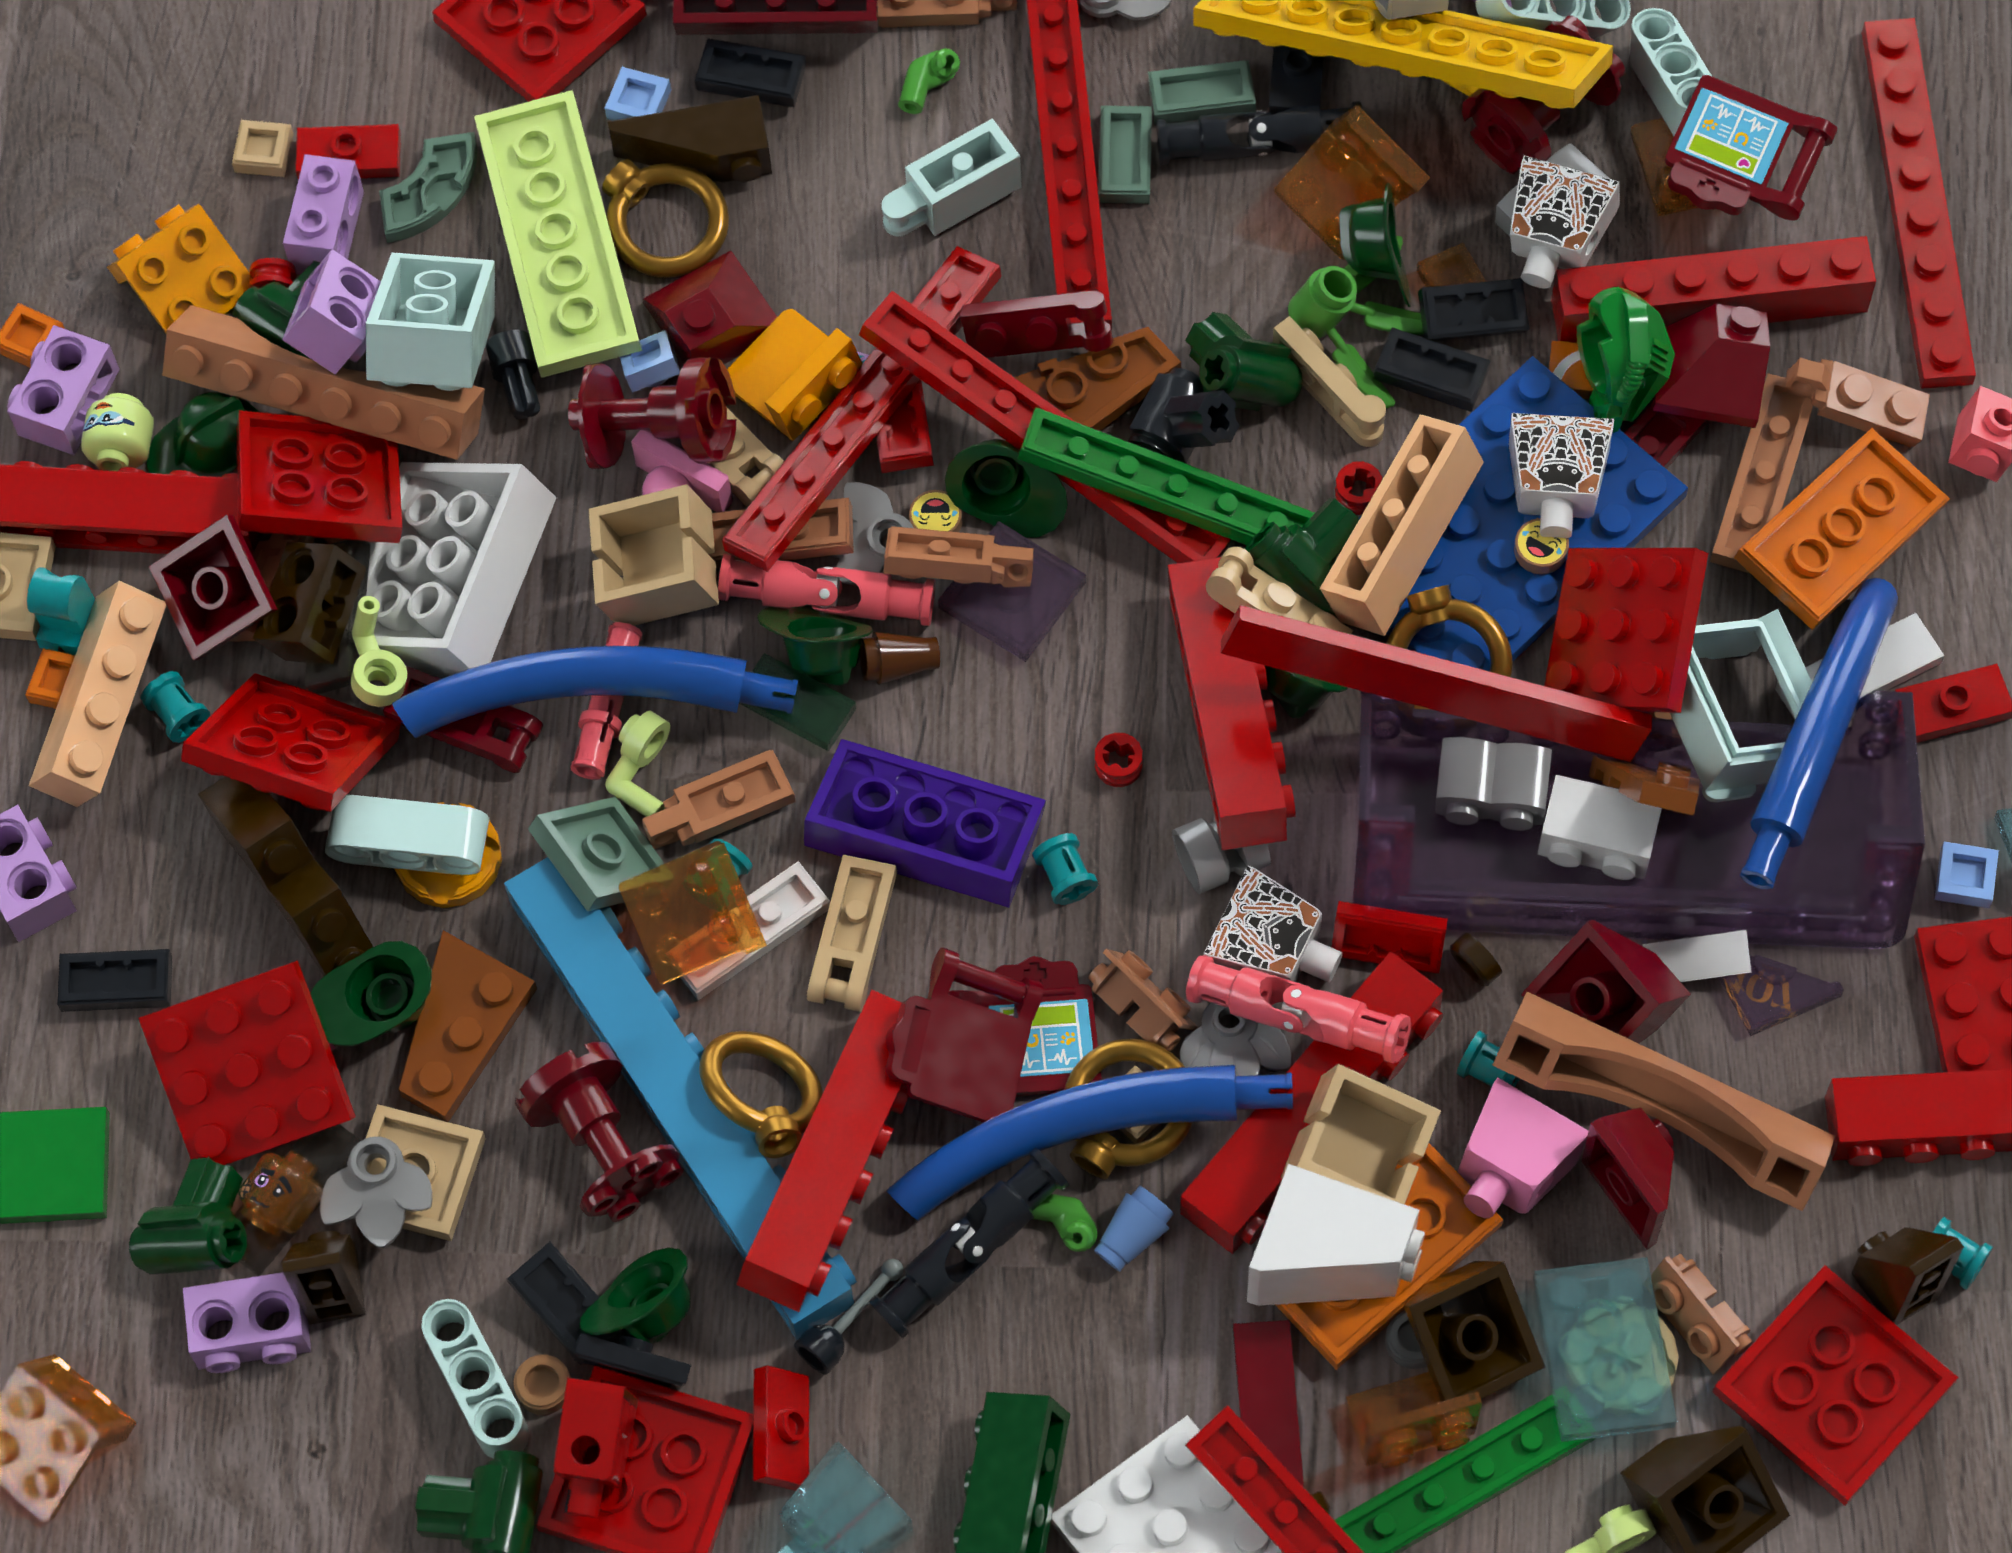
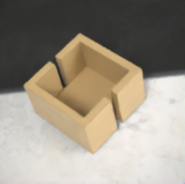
[589,484,719,626]
[1281,1064,1441,1204]

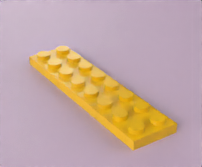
[1193,0,1613,109]

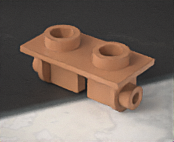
[1088,949,1198,1051]
[1642,1254,1753,1375]

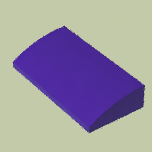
[804,739,1046,908]

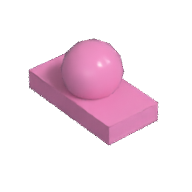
[631,429,733,512]

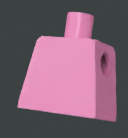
[1458,1077,1588,1218]

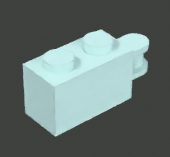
[882,118,1021,236]

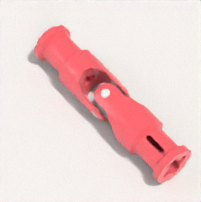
[718,553,936,626]
[1186,955,1411,1063]

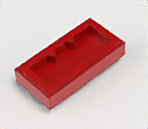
[296,124,401,180]
[876,379,934,473]
[1892,664,2012,745]
[1331,901,1448,974]
[753,1365,809,1491]

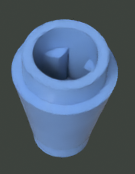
[1094,1186,1174,1272]

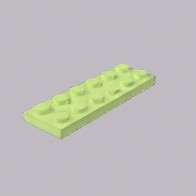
[474,90,642,378]

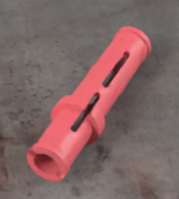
[570,622,643,780]

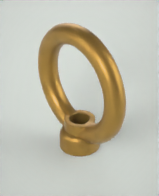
[602,159,729,278]
[1386,585,1513,728]
[699,1031,823,1158]
[1065,1039,1193,1179]

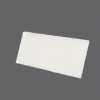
[1643,930,1751,982]

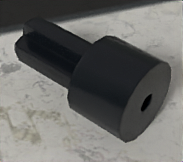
[485,330,540,420]

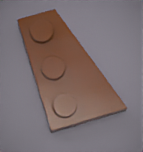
[1009,326,1181,431]
[1588,755,1700,816]
[399,930,537,1122]

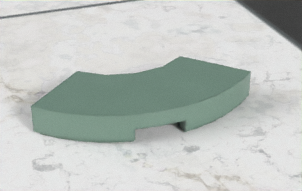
[379,132,477,243]

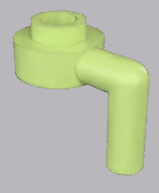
[351,596,407,707]
[605,710,671,817]
[1565,1504,1656,1553]

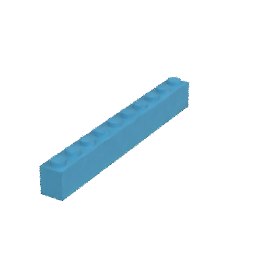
[504,857,857,1340]

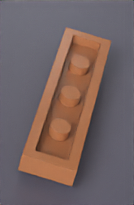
[1710,373,1813,574]

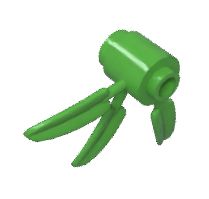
[1288,236,1423,408]

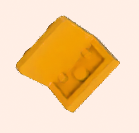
[107,204,252,334]
[727,309,862,441]

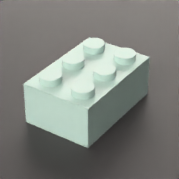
[366,253,495,391]

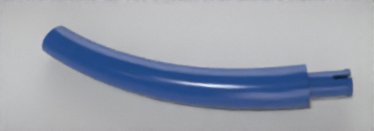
[1740,578,1898,890]
[392,646,798,738]
[886,1065,1293,1221]

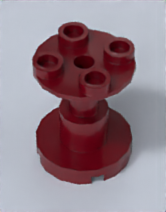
[1462,15,1626,175]
[568,357,737,469]
[515,1042,684,1222]

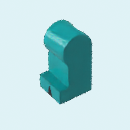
[27,567,95,655]

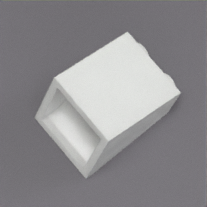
[1247,1164,1425,1306]

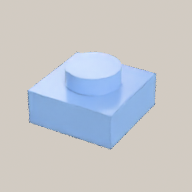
[604,67,671,120]
[620,330,680,393]
[1934,841,1999,908]

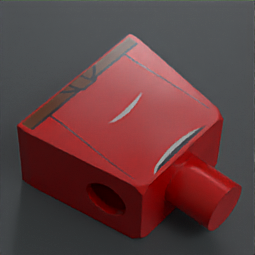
[554,1378,639,1518]

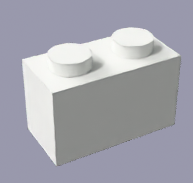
[1537,775,1662,880]

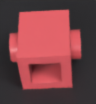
[1948,386,2012,482]

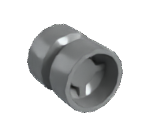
[1172,816,1271,894]

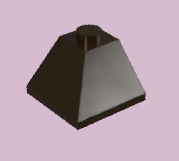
[1404,1261,1545,1414]
[1621,1426,1790,1553]

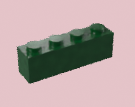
[953,1392,1071,1553]

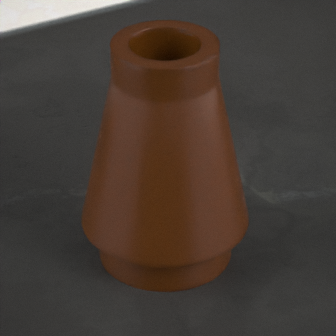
[860,632,940,685]

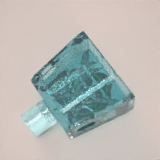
[778,1441,914,1553]

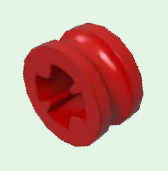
[249,258,296,289]
[1335,461,1383,515]
[1095,732,1143,787]

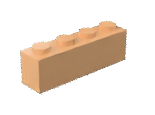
[1320,414,1484,636]
[29,580,166,807]

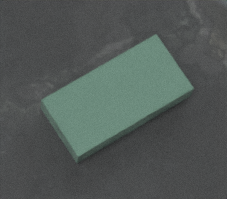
[1148,60,1256,124]
[1099,106,1152,204]

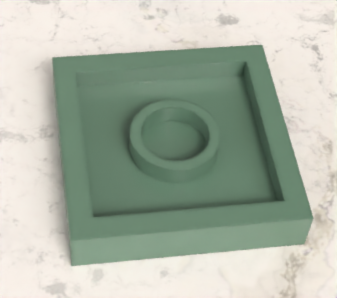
[528,796,675,912]

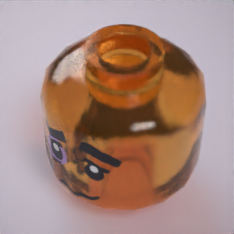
[238,1150,323,1237]

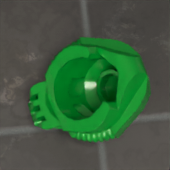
[1577,287,1675,433]

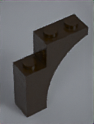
[198,776,373,976]

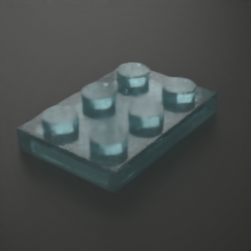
[1533,1257,1677,1442]

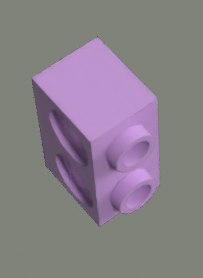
[283,154,364,275]
[282,249,381,375]
[7,325,120,455]
[0,805,77,942]
[183,1272,311,1373]

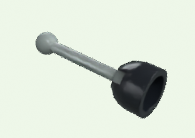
[794,1259,904,1375]

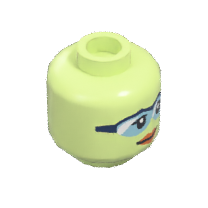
[81,393,154,471]

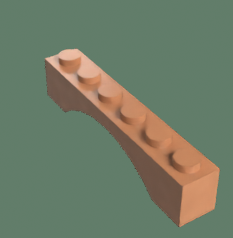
[162,305,485,460]
[1493,992,1835,1211]

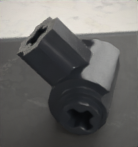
[1128,368,1240,464]

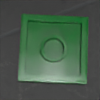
[0,1107,110,1224]

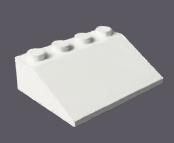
[338,462,557,678]

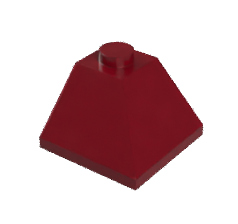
[642,250,777,364]
[1652,303,1770,428]
[148,515,278,661]
[1521,920,1691,1044]
[1581,1107,1674,1250]

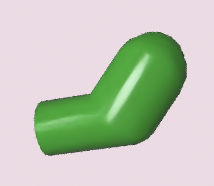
[898,48,960,114]
[1033,1194,1097,1252]

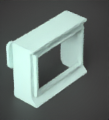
[1670,609,1812,802]

